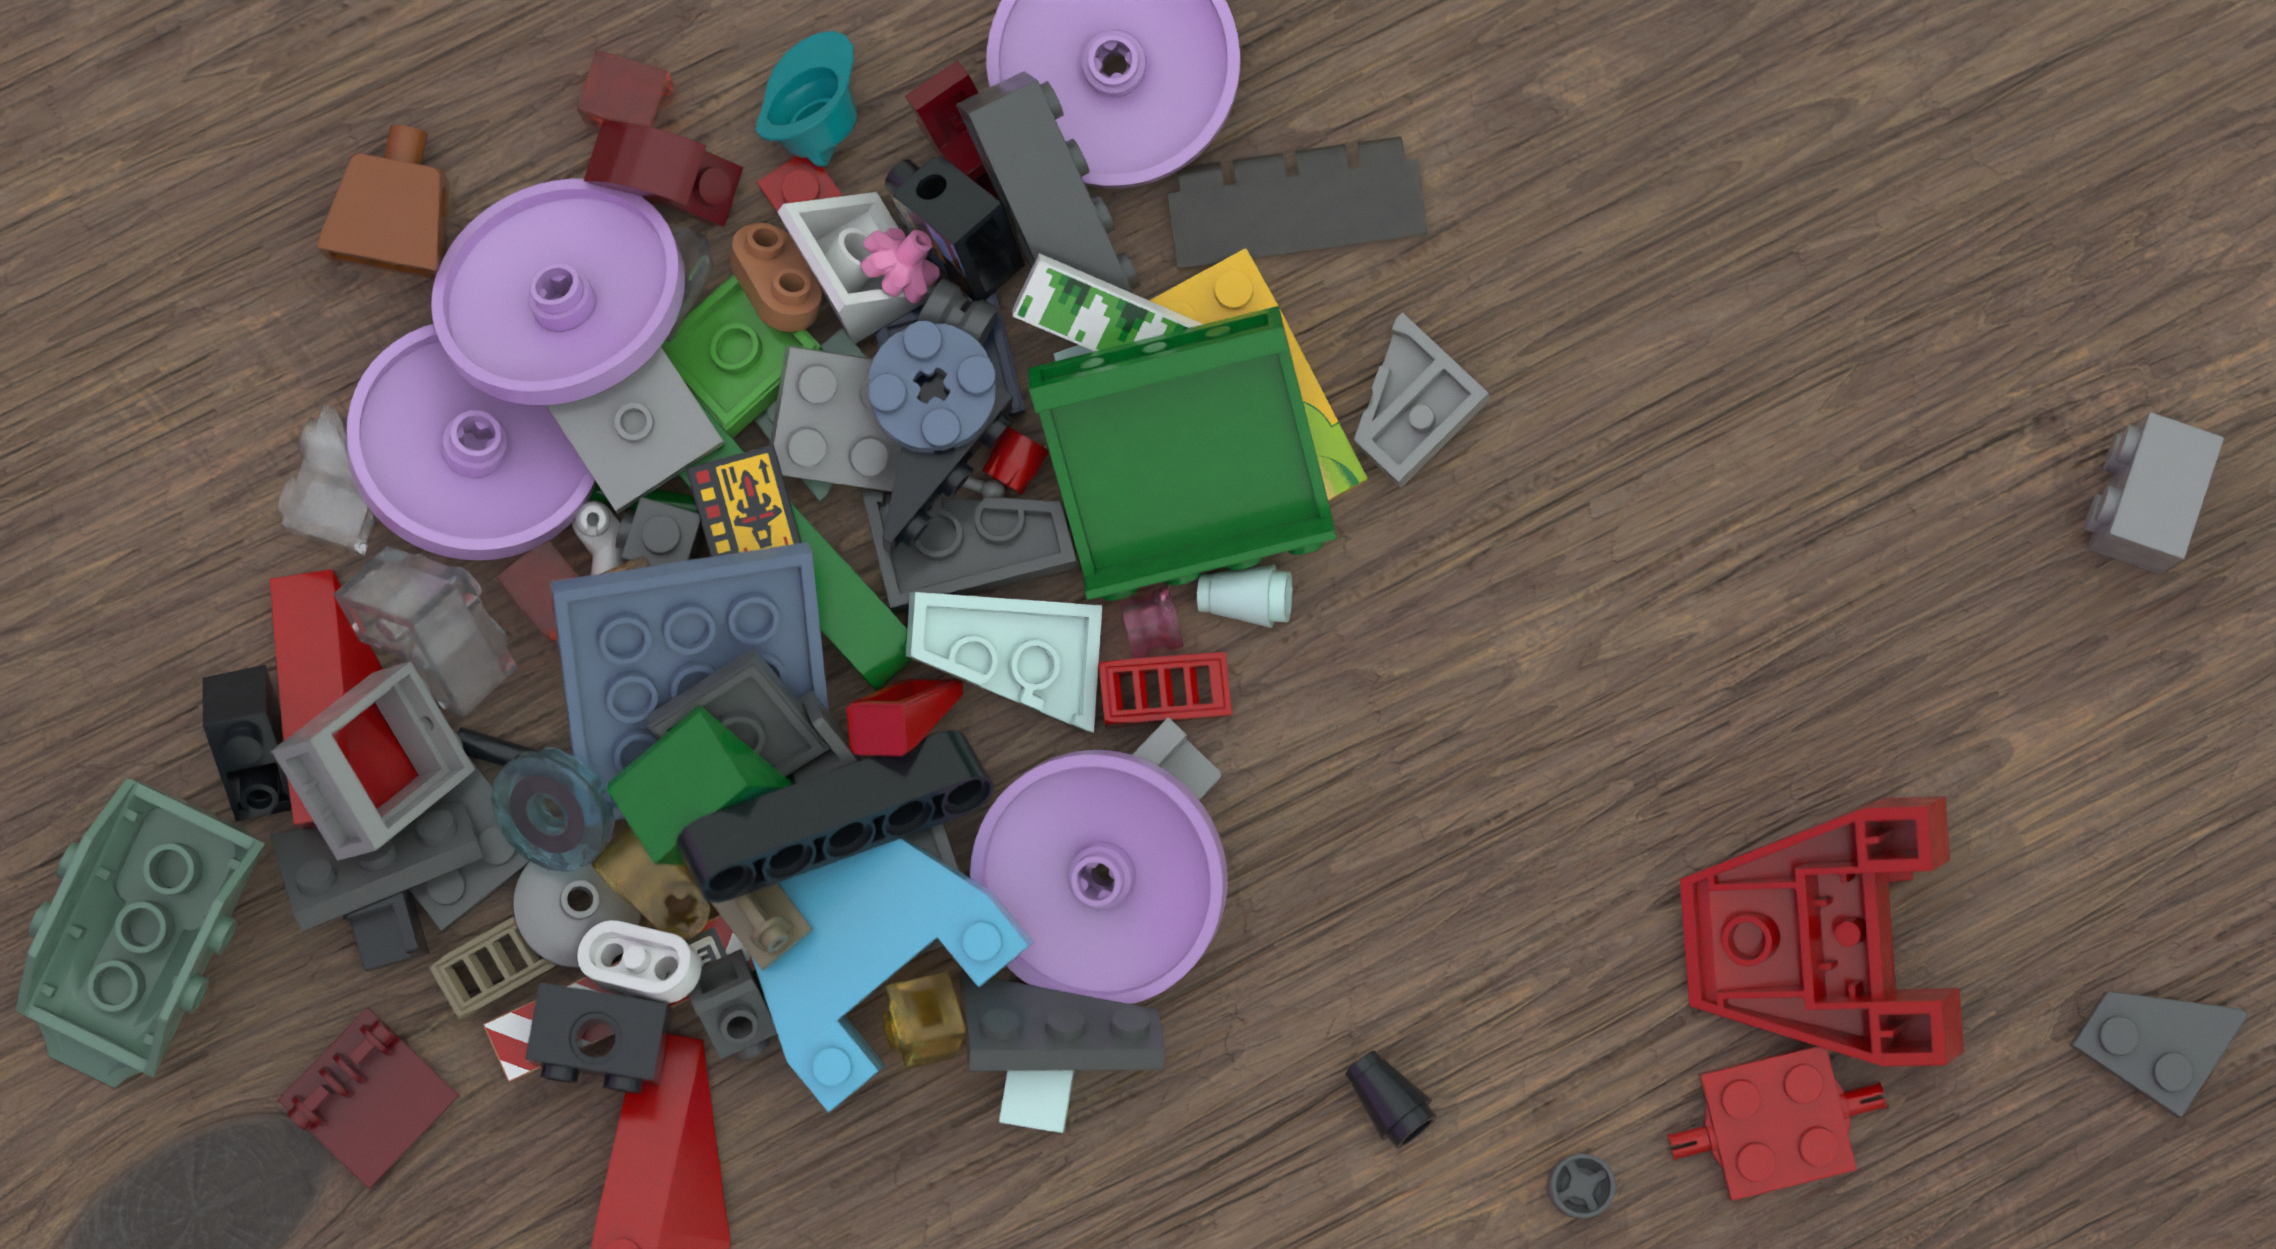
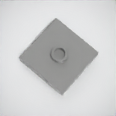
[546,346,725,514]

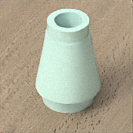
[1197,564,1292,628]

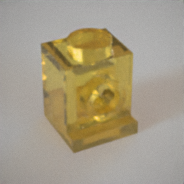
[883,972,966,1069]

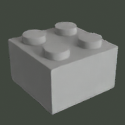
[2084,412,2224,574]

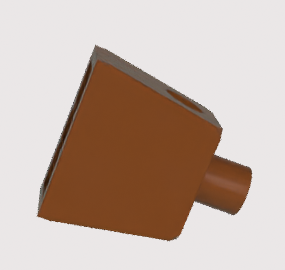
[317,125,449,280]

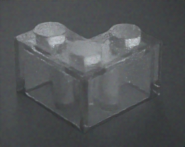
[333,546,518,717]

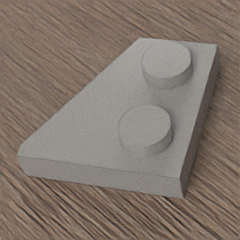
[1354,312,1490,489]

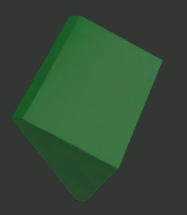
[607,705,791,866]

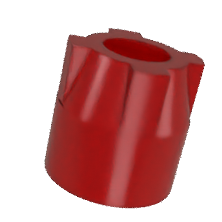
[982,428,1049,495]

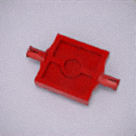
[1667,1045,1887,1201]

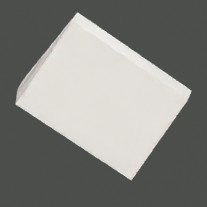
[777,192,935,344]

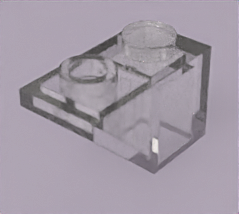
[278,405,377,556]

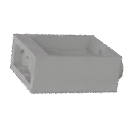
[271,661,475,861]

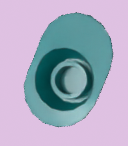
[755,31,858,167]

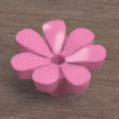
[861,228,940,304]

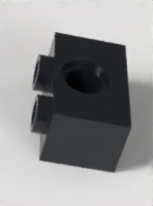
[525,982,673,1094]

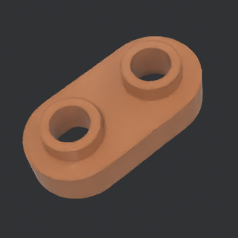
[729,223,822,332]

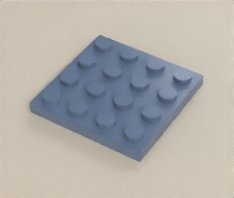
[550,542,829,825]

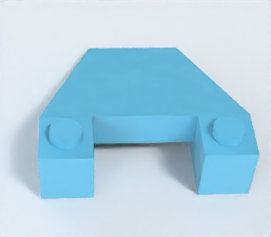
[752,837,1034,1112]

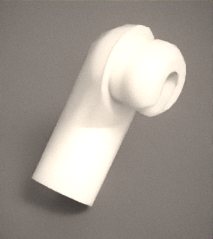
[572,500,624,576]

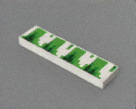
[1012,253,1203,352]

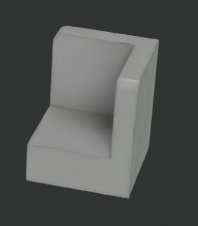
[1132,717,1221,801]

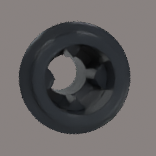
[1345,1050,1437,1149]

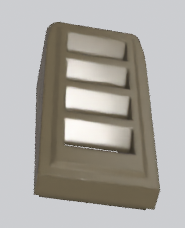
[428,916,559,1022]

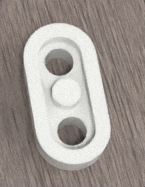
[577,920,701,1003]

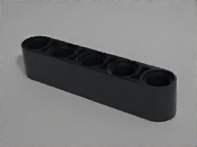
[676,730,994,903]

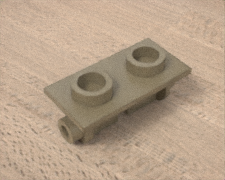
[689,873,813,971]

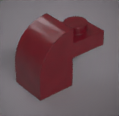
[905,60,1000,202]
[583,121,743,227]

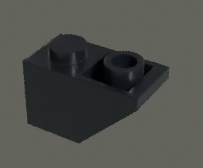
[203,665,292,822]

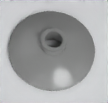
[513,841,642,968]

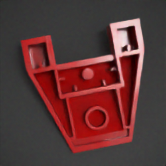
[1680,796,1964,1066]

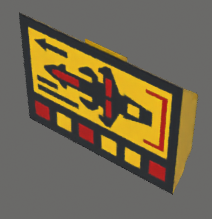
[686,444,801,557]

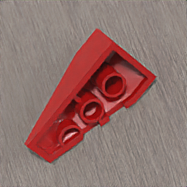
[269,569,419,829]
[591,1034,731,1249]

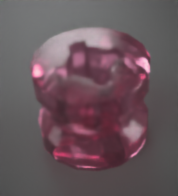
[1118,586,1184,658]

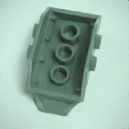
[15,778,265,1088]

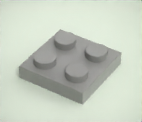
[770,345,901,492]

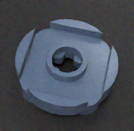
[868,321,995,453]

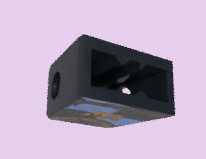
[885,156,1025,301]

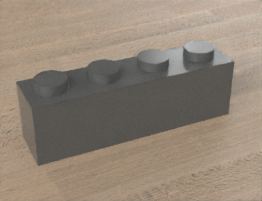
[956,71,1140,294]

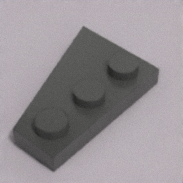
[861,489,1078,614]

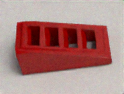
[1099,652,1232,729]
[846,678,964,756]

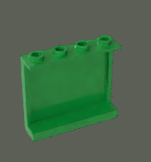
[1028,306,1337,601]

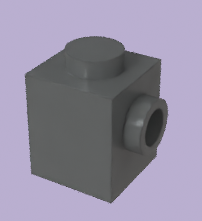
[615,497,705,570]

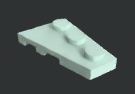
[906,592,1102,733]

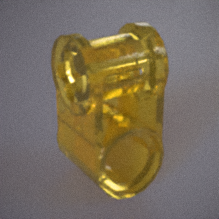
[591,825,710,939]

